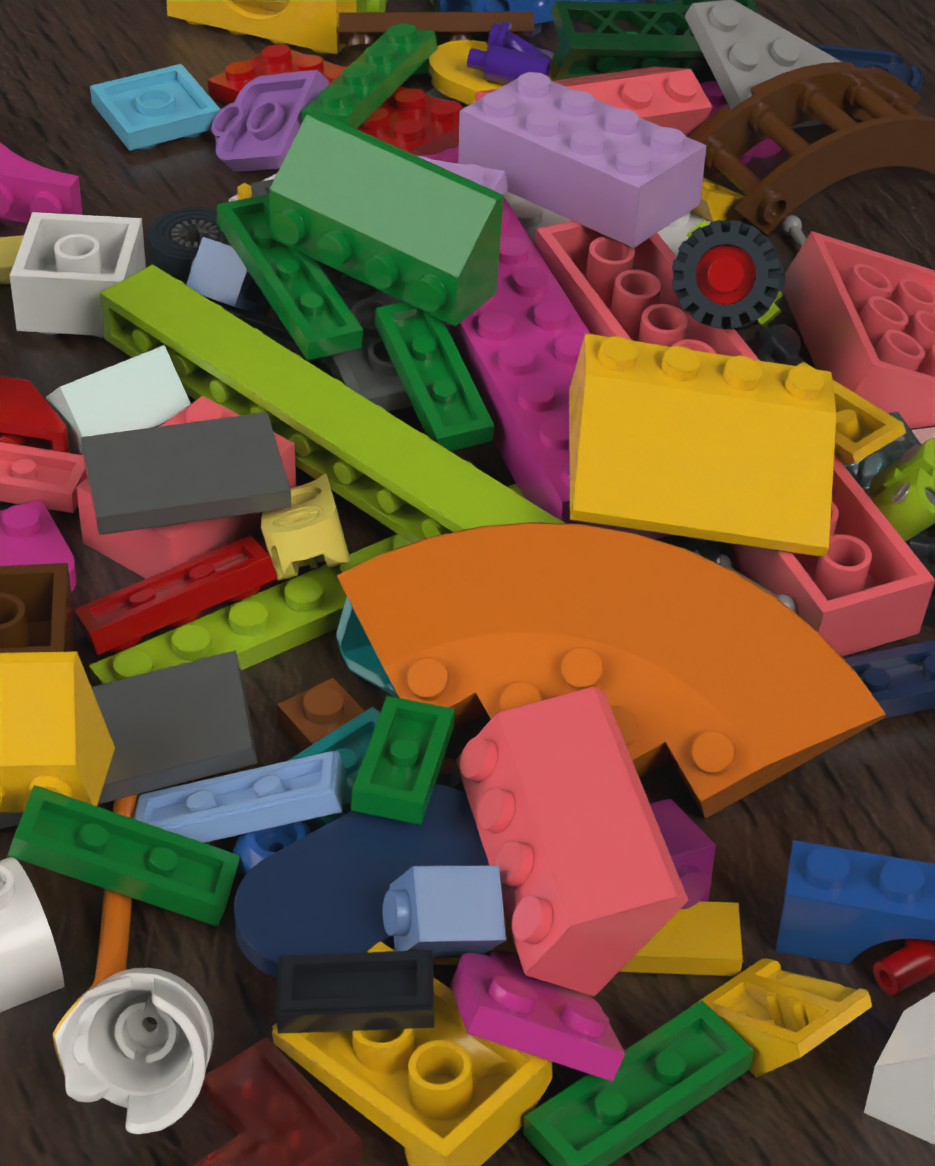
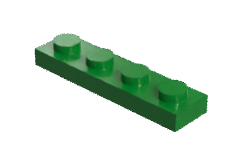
[301,24,437,129]
[216,194,363,361]

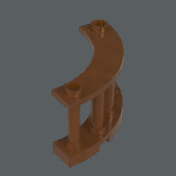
[688,62,935,235]

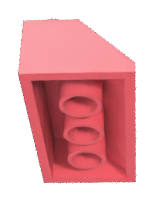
[475,67,712,137]
[455,687,688,997]

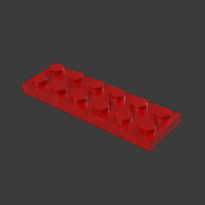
[207,44,465,156]

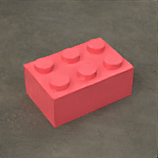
[76,396,296,579]

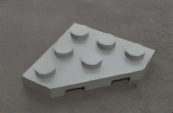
[684,0,859,128]

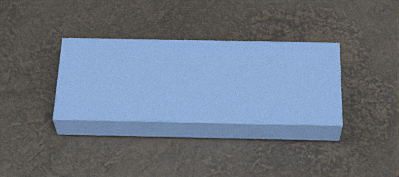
[133,751,346,843]

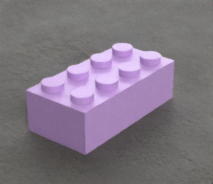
[458,72,707,248]

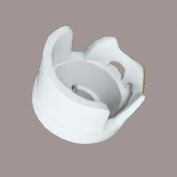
[52,968,214,1134]

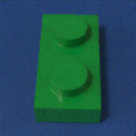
[351,696,455,825]

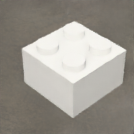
[10,212,146,338]

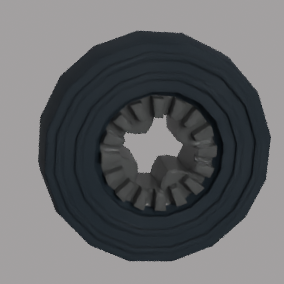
[147,207,231,282]

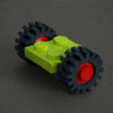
[672,220,785,331]

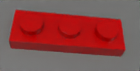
[74,535,277,655]

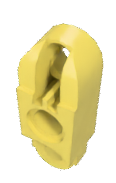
[261,473,350,581]

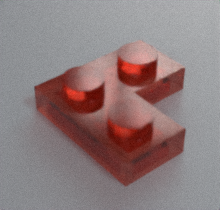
[192,1037,362,1166]

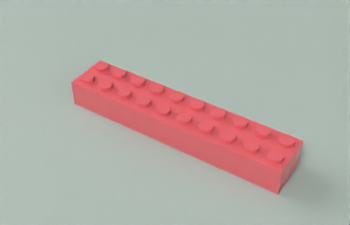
[534,221,935,657]

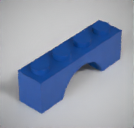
[775,840,935,965]

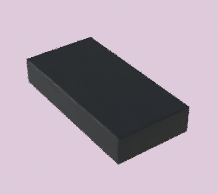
[276,950,435,1034]

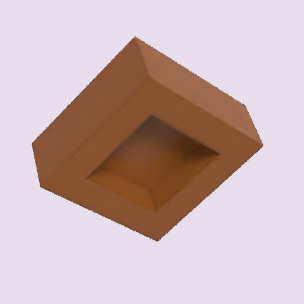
[277,678,365,751]

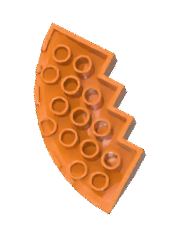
[337,522,886,819]

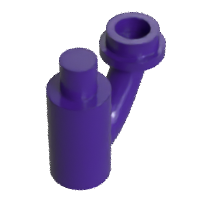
[467,21,551,85]

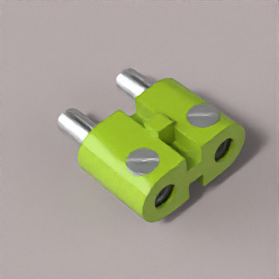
[868,438,935,542]

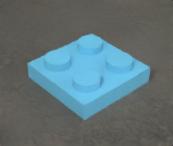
[90,64,221,151]

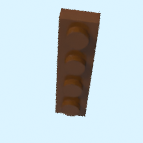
[338,12,534,51]

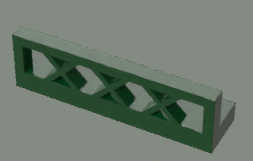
[550,1,716,83]

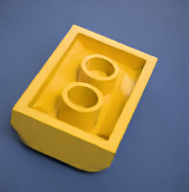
[272,941,552,1166]

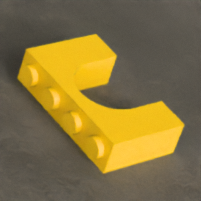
[166,0,356,55]

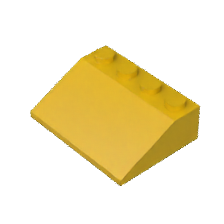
[569,333,837,557]

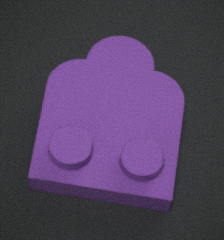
[211,70,329,172]

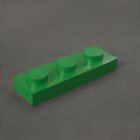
[375,302,495,451]
[8,785,240,927]
[523,1000,754,1166]

